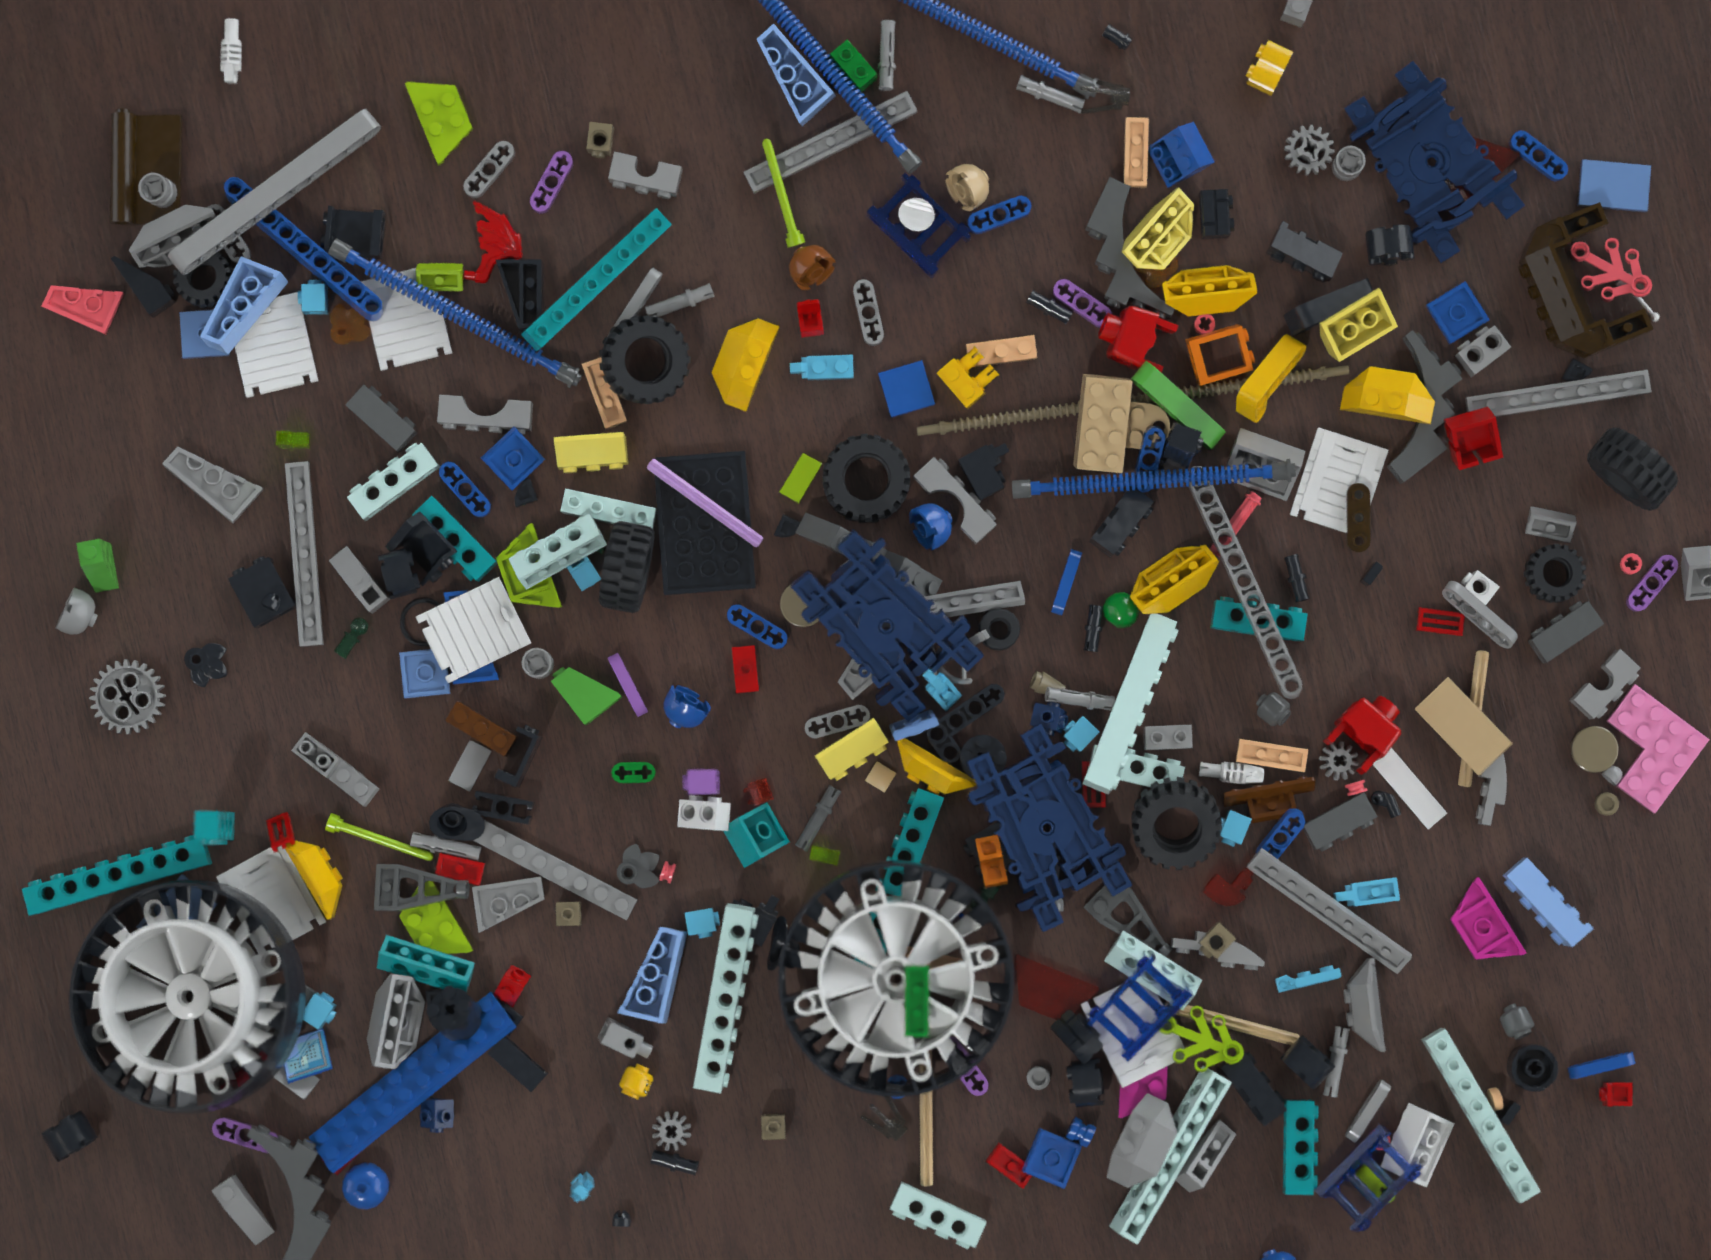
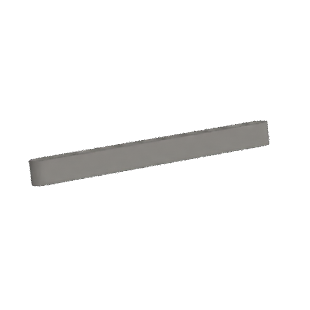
[168,109,381,275]
[1188,466,1302,699]

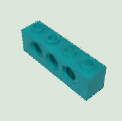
[412,496,498,582]
[1210,597,1308,642]
[194,811,235,845]
[377,935,475,992]
[1283,1099,1319,1195]

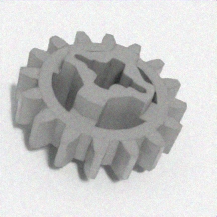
[1284,125,1335,176]

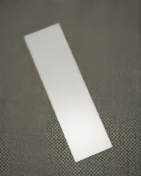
[1373,748,1447,830]

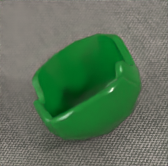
[1103,592,1140,628]

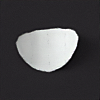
[898,198,935,231]

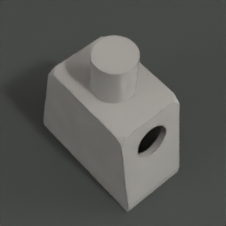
[597,1017,653,1058]

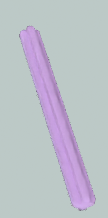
[647,459,763,547]

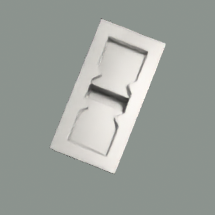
[677,795,730,831]

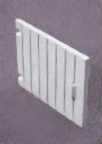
[361,268,452,371]
[235,292,319,398]
[1290,427,1388,537]
[416,577,531,683]
[216,846,326,954]
[1080,979,1185,1088]

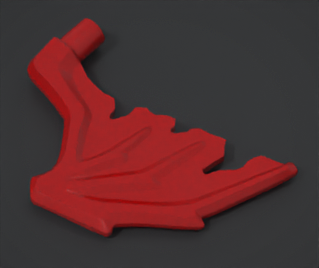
[463,201,523,283]

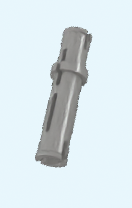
[878,20,896,91]
[1016,75,1085,113]
[645,283,715,317]
[1045,687,1115,711]
[410,832,481,861]
[1323,1026,1350,1098]

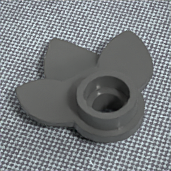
[617,844,659,888]

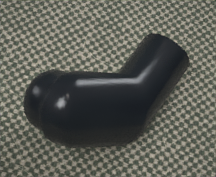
[1371,790,1401,818]

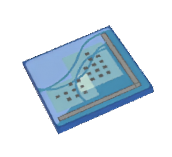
[284,1028,333,1084]

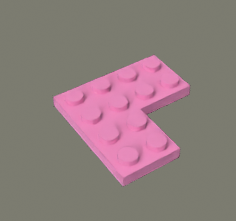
[1606,684,1710,814]

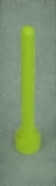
[762,139,805,248]
[325,813,434,861]

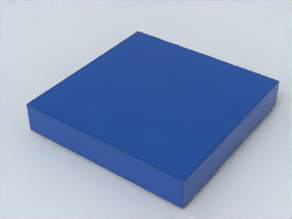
[1426,281,1490,345]
[878,360,935,418]
[481,427,545,490]
[1022,1128,1082,1189]

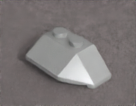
[129,205,217,268]
[1343,958,1385,1052]
[367,973,425,1069]
[1107,1093,1177,1188]

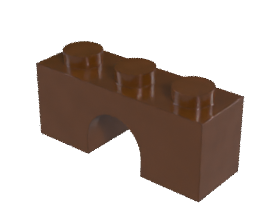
[445,701,519,757]

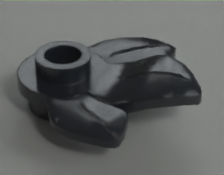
[184,643,227,687]

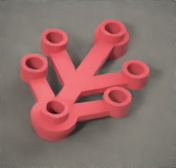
[1571,238,1652,302]

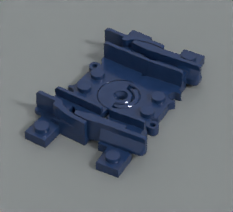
[1344,61,1525,264]
[791,529,984,722]
[966,724,1132,932]

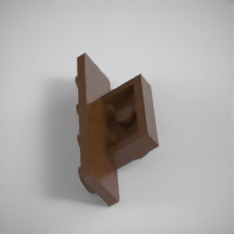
[1223,776,1315,823]

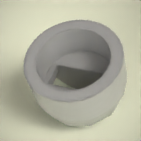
[1602,766,1622,786]

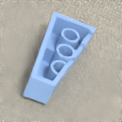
[757,24,836,126]
[200,257,288,354]
[1502,858,1594,947]
[618,927,687,1023]

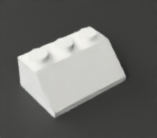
[1381,1103,1454,1187]

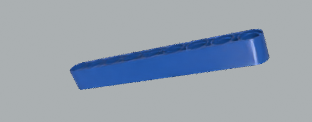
[224,177,383,321]

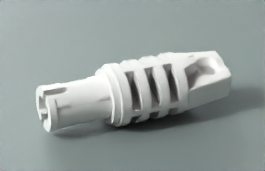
[221,19,242,84]
[1199,761,1264,784]

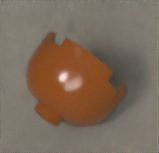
[789,245,836,290]

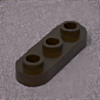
[1346,483,1371,552]

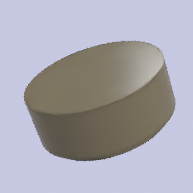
[1594,792,1619,816]

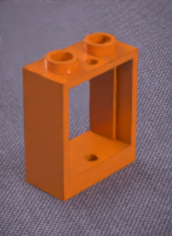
[1185,324,1255,386]

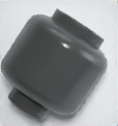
[1256,692,1291,726]
[1499,1004,1534,1040]

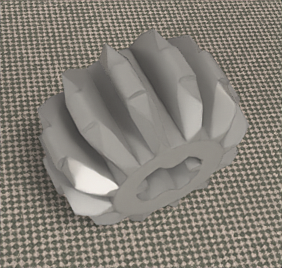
[1319,741,1359,781]
[652,1111,691,1151]

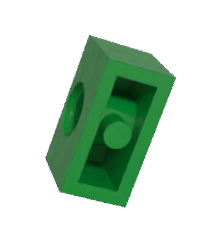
[830,39,877,93]

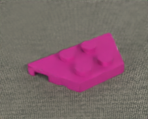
[1450,877,1526,959]
[1118,1066,1168,1118]

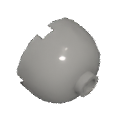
[55,587,98,635]

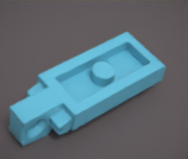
[790,355,854,380]
[923,669,962,711]
[1333,877,1400,907]
[1275,965,1341,993]
[570,1171,594,1202]

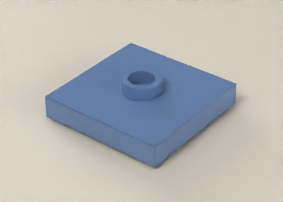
[180,310,230,359]
[399,649,451,699]
[889,709,939,741]

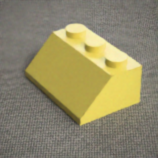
[1320,288,1398,362]
[554,432,628,473]
[815,718,889,781]

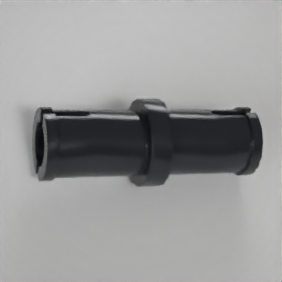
[1026,290,1073,324]
[1284,554,1310,603]
[1083,605,1104,652]
[650,1149,699,1176]

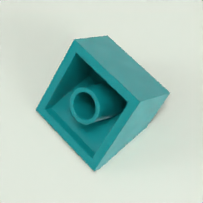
[723,802,790,868]

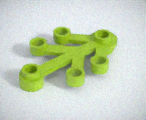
[1157,1006,1244,1073]

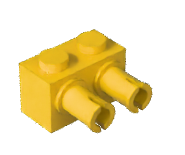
[937,346,999,409]

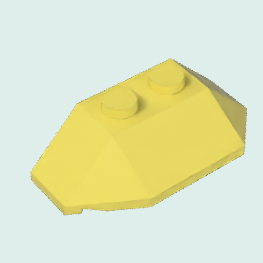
[1122,188,1194,270]

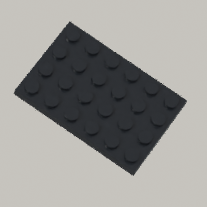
[653,451,756,596]

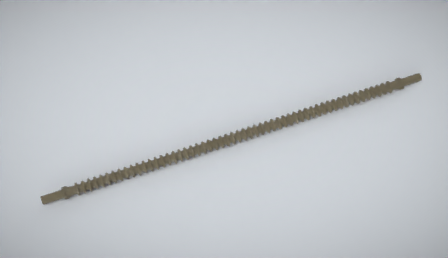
[917,365,1349,436]

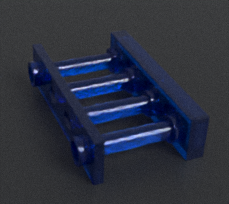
[866,173,971,279]
[1087,953,1193,1062]
[1315,1124,1424,1232]

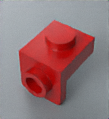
[797,299,824,338]
[493,965,531,1007]
[1599,1082,1632,1107]

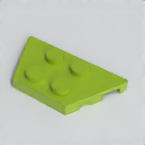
[405,82,473,165]
[496,523,562,608]
[399,881,474,954]

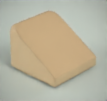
[865,762,896,793]

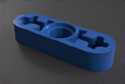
[1509,131,1568,181]
[968,196,1031,234]
[1134,426,1165,492]
[439,462,491,518]
[1051,549,1082,616]
[727,605,788,649]
[1255,808,1305,859]
[1567,1052,1636,1079]

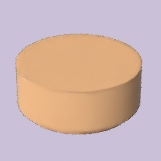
[1487,1087,1503,1111]

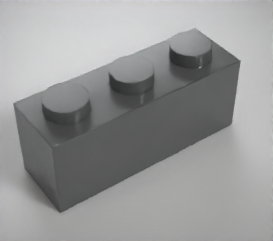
[345,385,417,453]
[1528,601,1604,664]
[1303,792,1378,852]

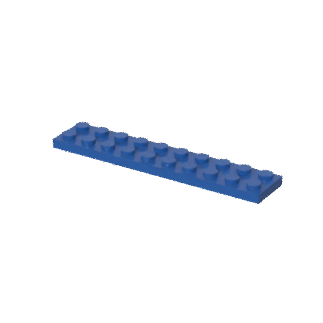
[309,991,516,1173]

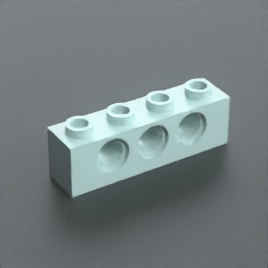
[347,443,440,521]
[560,488,657,529]
[508,514,607,590]
[1087,745,1185,788]
[1104,931,1202,1010]
[890,1181,987,1249]

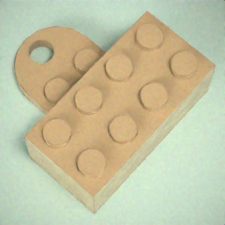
[1073,374,1170,473]

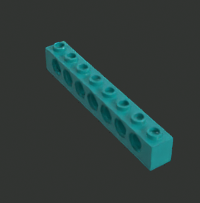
[521,208,672,351]
[850,788,944,969]
[22,835,212,916]

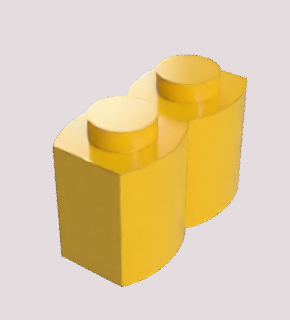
[1246,40,1293,96]

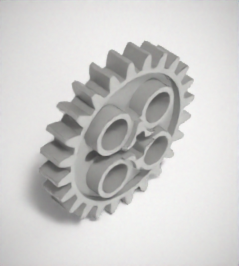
[89,659,166,734]

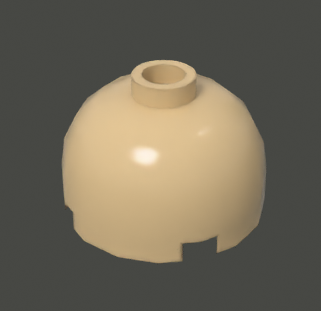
[945,164,989,211]

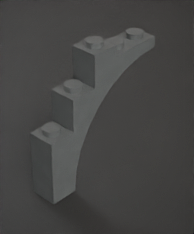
[1085,177,1175,320]
[1386,330,1462,484]
[796,512,943,596]
[247,1124,331,1260]

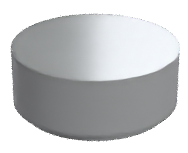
[1026,1066,1050,1090]

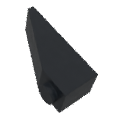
[111,256,176,318]

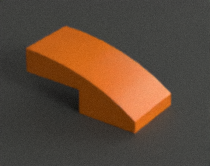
[975,835,1008,888]

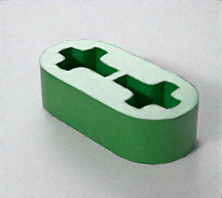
[611,762,656,783]

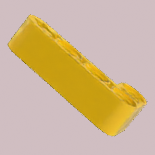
[1236,334,1307,423]

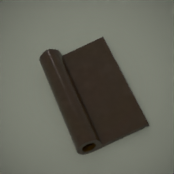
[110,108,182,225]

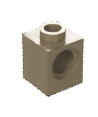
[586,122,614,158]
[556,902,582,926]
[1198,922,1236,959]
[761,1113,786,1140]

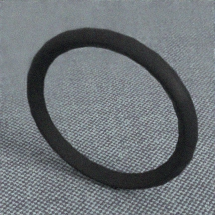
[400,598,441,647]

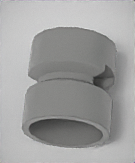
[1332,146,1366,181]
[138,173,177,208]
[522,648,554,679]

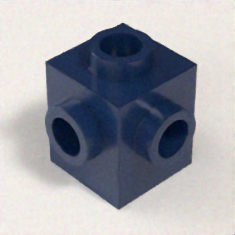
[1030,702,1068,736]
[420,1098,454,1133]

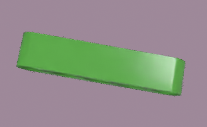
[1131,361,1226,450]

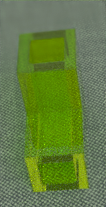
[276,431,309,448]
[809,845,840,865]

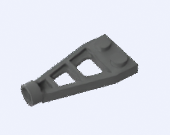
[374,864,470,912]
[1083,885,1172,957]

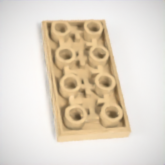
[1415,677,1513,776]

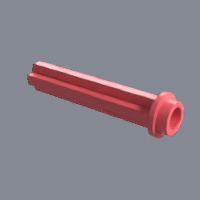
[1209,491,1262,557]

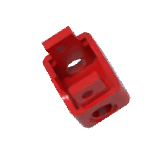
[1098,306,1179,373]
[1323,695,1401,775]

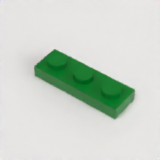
[905,965,929,1037]

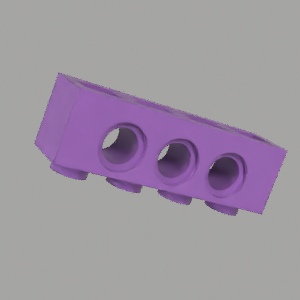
[683,770,720,795]

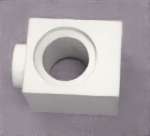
[1461,570,1499,605]

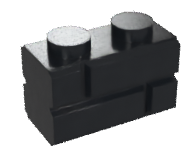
[1199,189,1234,239]
[1050,1009,1103,1063]

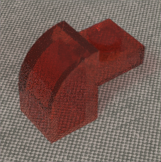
[1201,867,1253,906]

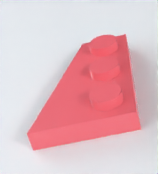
[42,285,125,335]

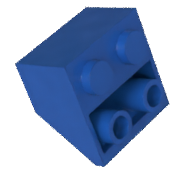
[1148,122,1215,188]

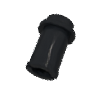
[1102,24,1132,50]

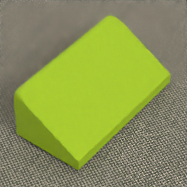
[416,263,463,291]
[779,453,823,504]

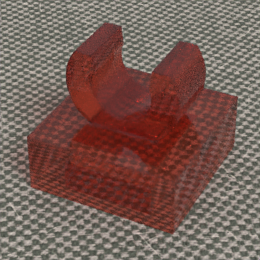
[743,778,774,806]

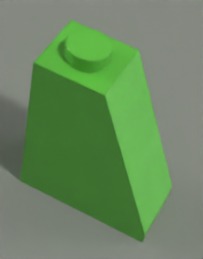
[76,539,119,593]
[551,667,623,726]

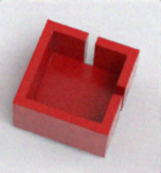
[1444,406,1503,470]

